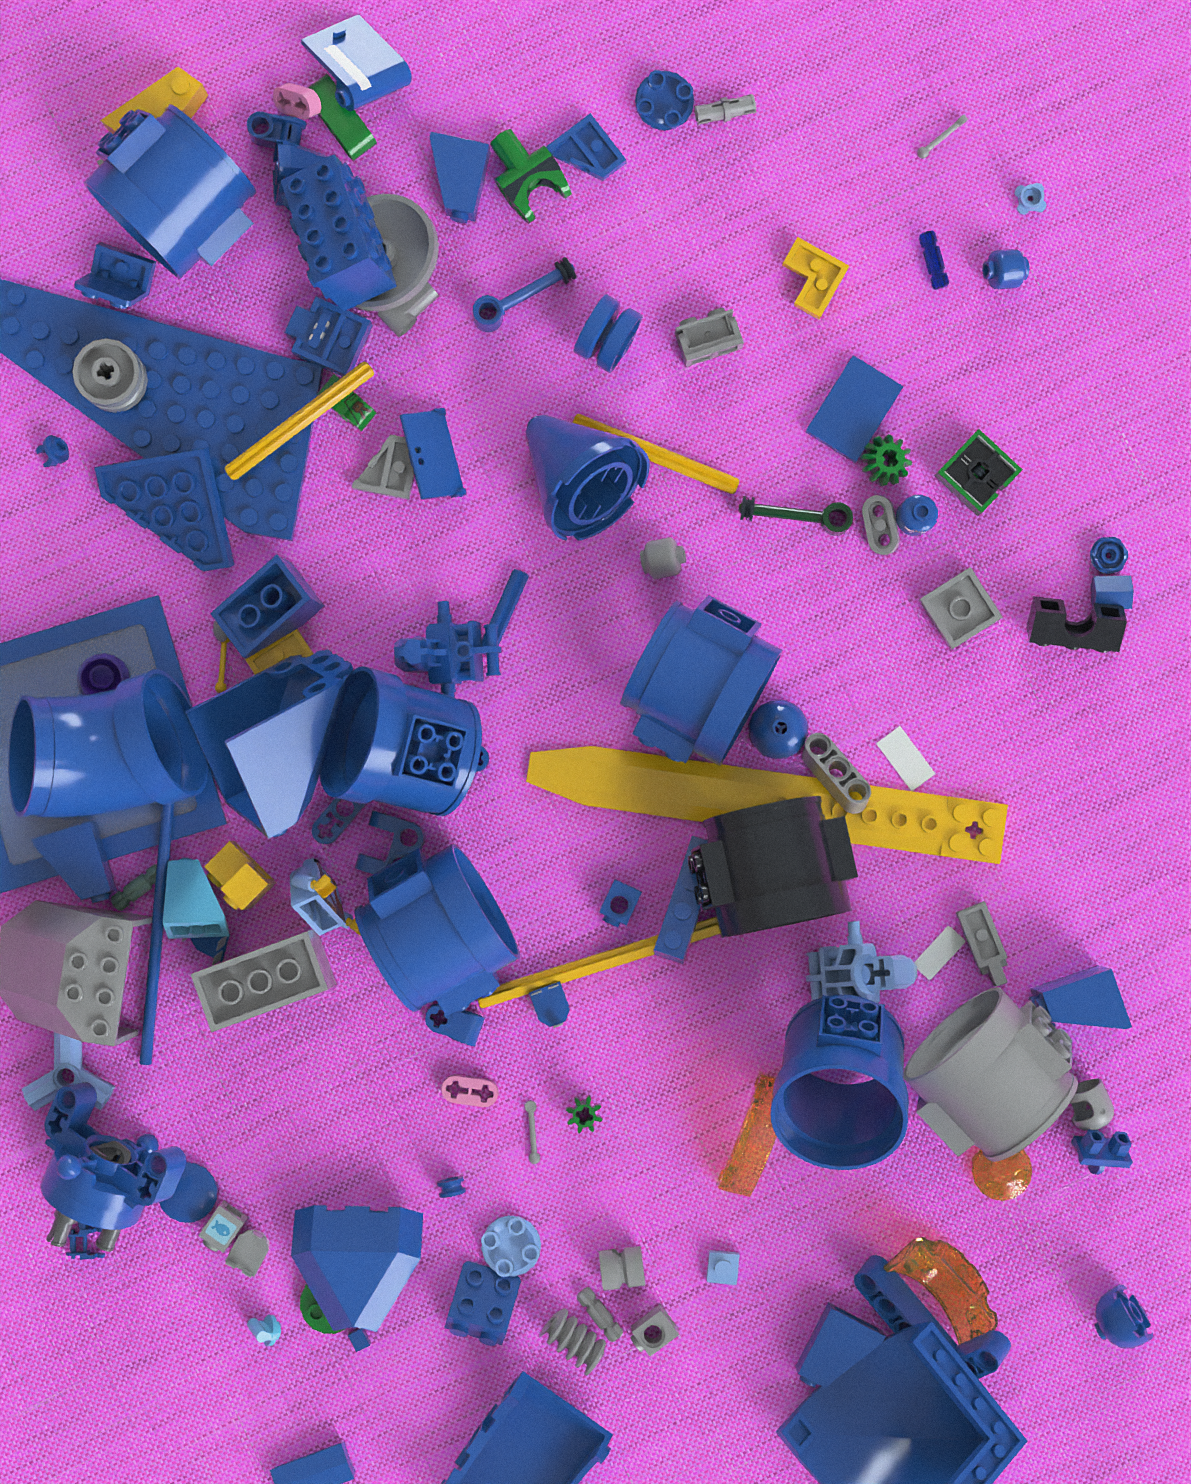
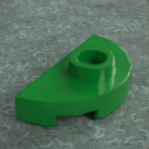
[300,1284,346,1334]

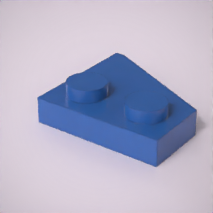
[546,113,627,181]

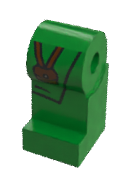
[317,374,377,432]

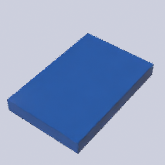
[805,355,904,463]

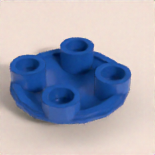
[635,70,694,131]
[159,1161,219,1223]

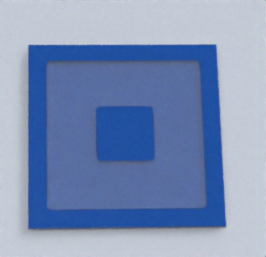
[0,595,227,894]

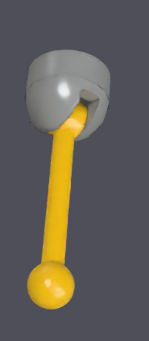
[213,621,230,693]

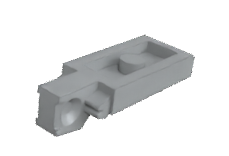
[955,901,1008,987]

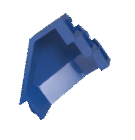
[291,1205,423,1332]

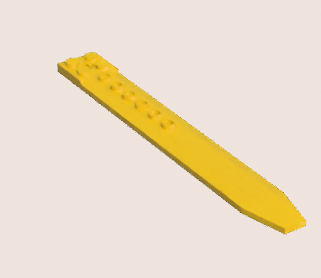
[526,746,1008,864]

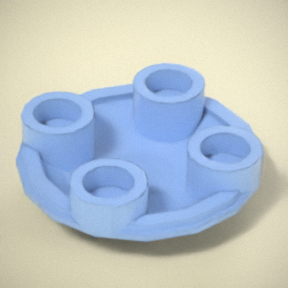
[481,1215,541,1277]

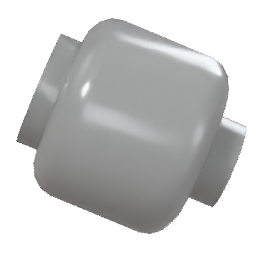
[640,537,686,579]

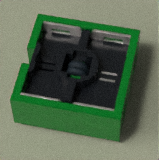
[934,429,1023,516]

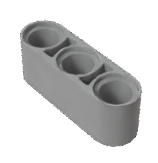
[802,733,871,814]

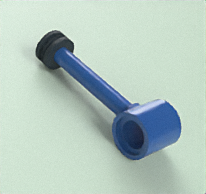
[473,257,577,332]

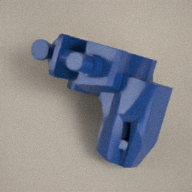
[394,601,502,697]

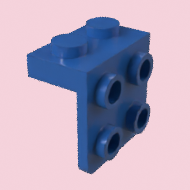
[74,242,157,309]
[444,1261,521,1346]

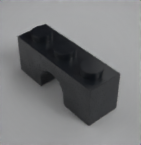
[1026,596,1127,653]

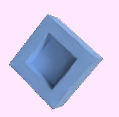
[706,1250,740,1285]

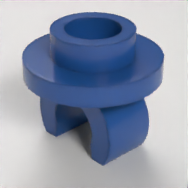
[36,435,69,467]

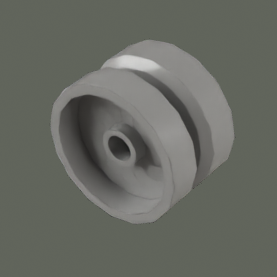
[72,338,148,413]

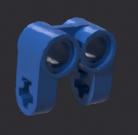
[355,810,426,874]

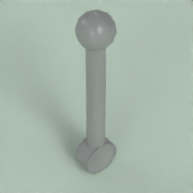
[917,114,968,159]
[525,1100,540,1164]

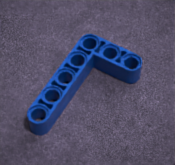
[854,1255,1011,1379]

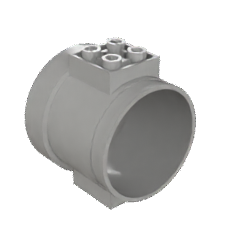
[903,987,1078,1162]

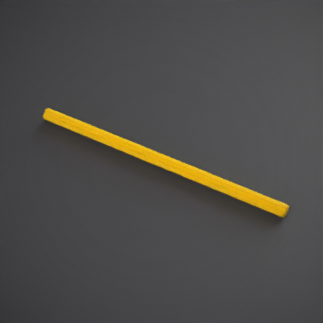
[477,916,720,1008]

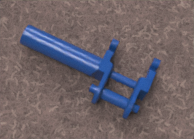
[66,1222,105,1260]

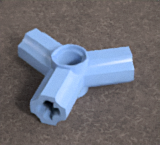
[22,1032,115,1111]

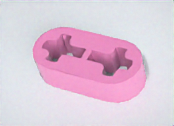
[273,83,321,119]
[441,1074,499,1107]

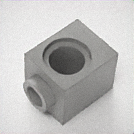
[630,1304,679,1357]

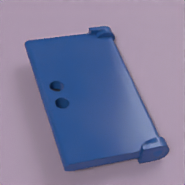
[400,408,467,500]

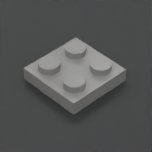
[919,567,1003,650]

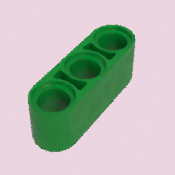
[307,74,377,161]

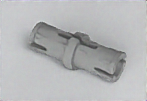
[694,94,756,125]

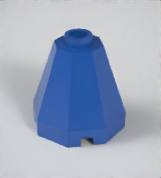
[273,140,329,206]

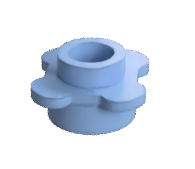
[1014,183,1047,215]

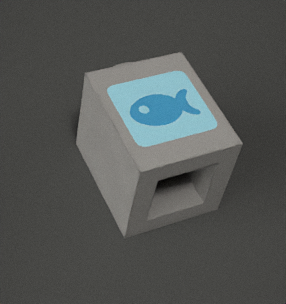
[198,1200,249,1253]

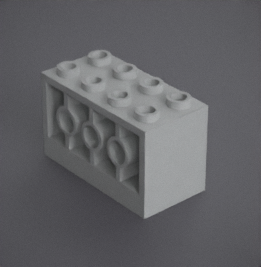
[191,929,337,1032]

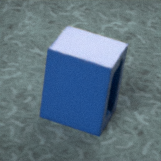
[348,1328,371,1352]

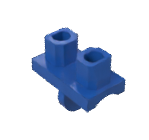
[1071,1129,1133,1175]

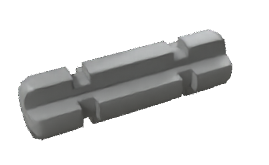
[577,1287,623,1342]

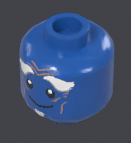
[896,494,938,536]

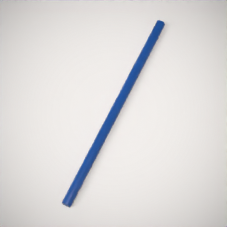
[139,803,174,1065]

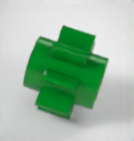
[566,1095,603,1133]

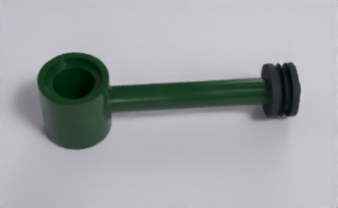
[738,496,853,536]

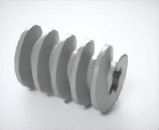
[539,1308,606,1376]

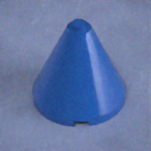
[526,415,650,541]

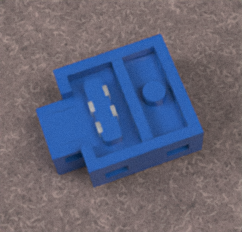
[284,297,373,377]

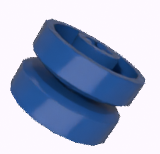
[573,294,643,373]

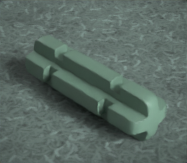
[111,864,157,911]

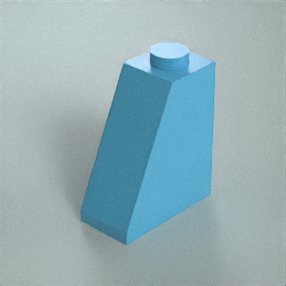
[163,858,229,939]

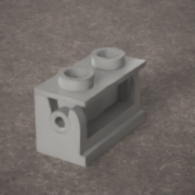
[675,308,744,367]

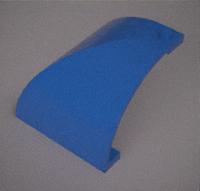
[775,1321,1028,1484]

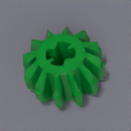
[860,434,912,486]

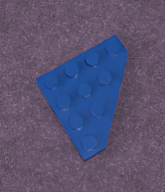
[94,447,234,571]

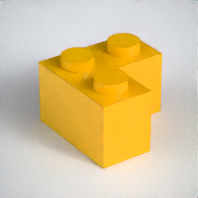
[204,841,277,910]

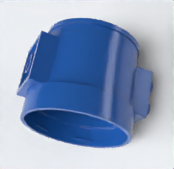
[83,104,256,279]
[620,595,783,766]
[319,666,482,817]
[354,844,520,1017]
[770,995,909,1170]

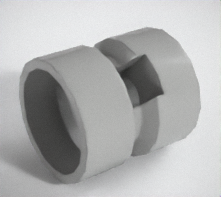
[599,1246,645,1291]

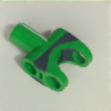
[490,129,572,224]

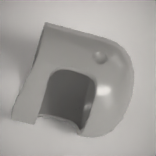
[1069,1078,1114,1131]

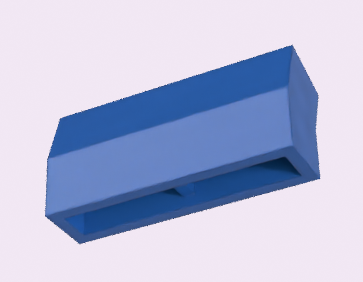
[270,1441,355,1484]

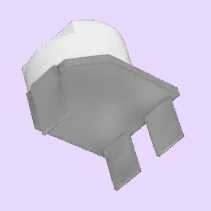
[225,1230,270,1278]

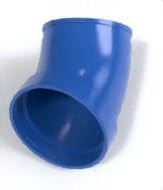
[8,669,209,817]

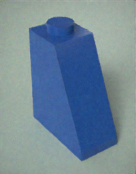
[430,132,491,223]
[31,821,117,904]
[795,1302,886,1388]

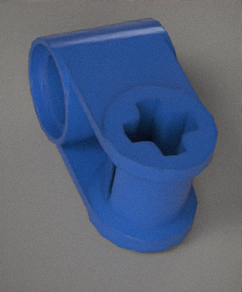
[247,112,307,149]
[425,1004,485,1047]

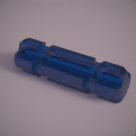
[919,230,949,290]

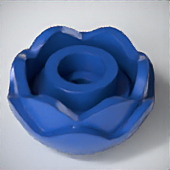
[1090,537,1128,574]

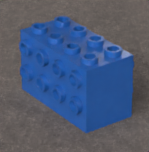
[280,154,397,311]

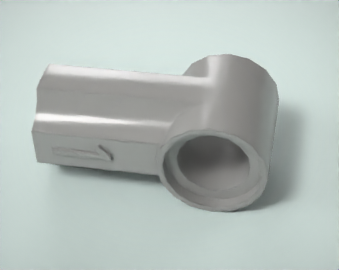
[377,282,439,337]

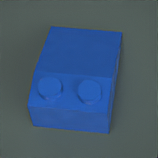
[210,554,325,659]

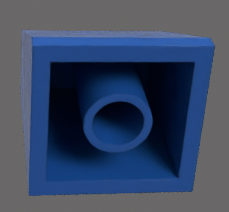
[1029,965,1132,1029]

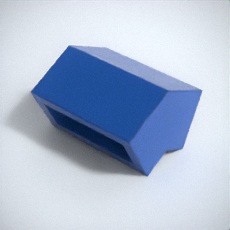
[1090,575,1134,609]

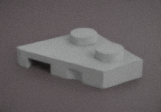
[352,435,418,500]

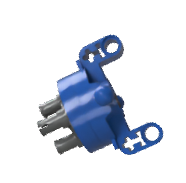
[40,1082,186,1252]

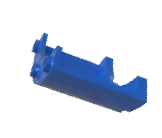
[441,1371,613,1484]

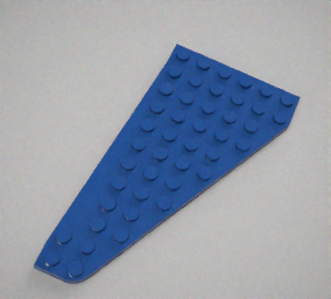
[0,279,323,541]

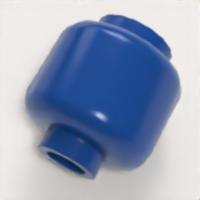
[982,249,1030,289]

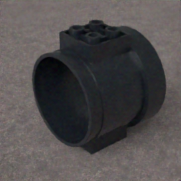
[688,796,858,938]

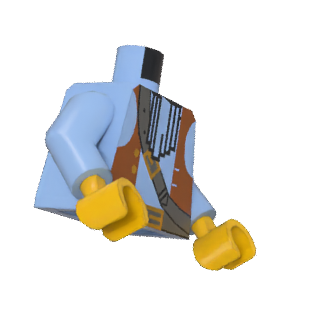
[290,858,361,936]

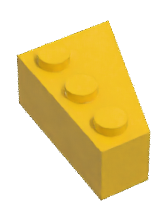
[100,66,208,134]

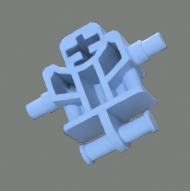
[806,921,918,1003]

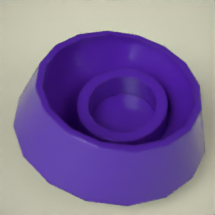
[77,653,130,695]

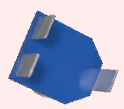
[182,933,230,965]
[529,981,570,1028]

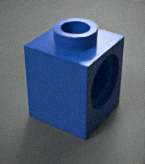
[599,879,642,927]

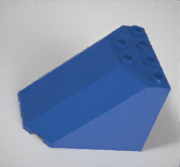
[185,649,353,839]

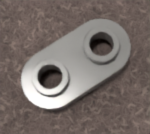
[862,495,900,555]

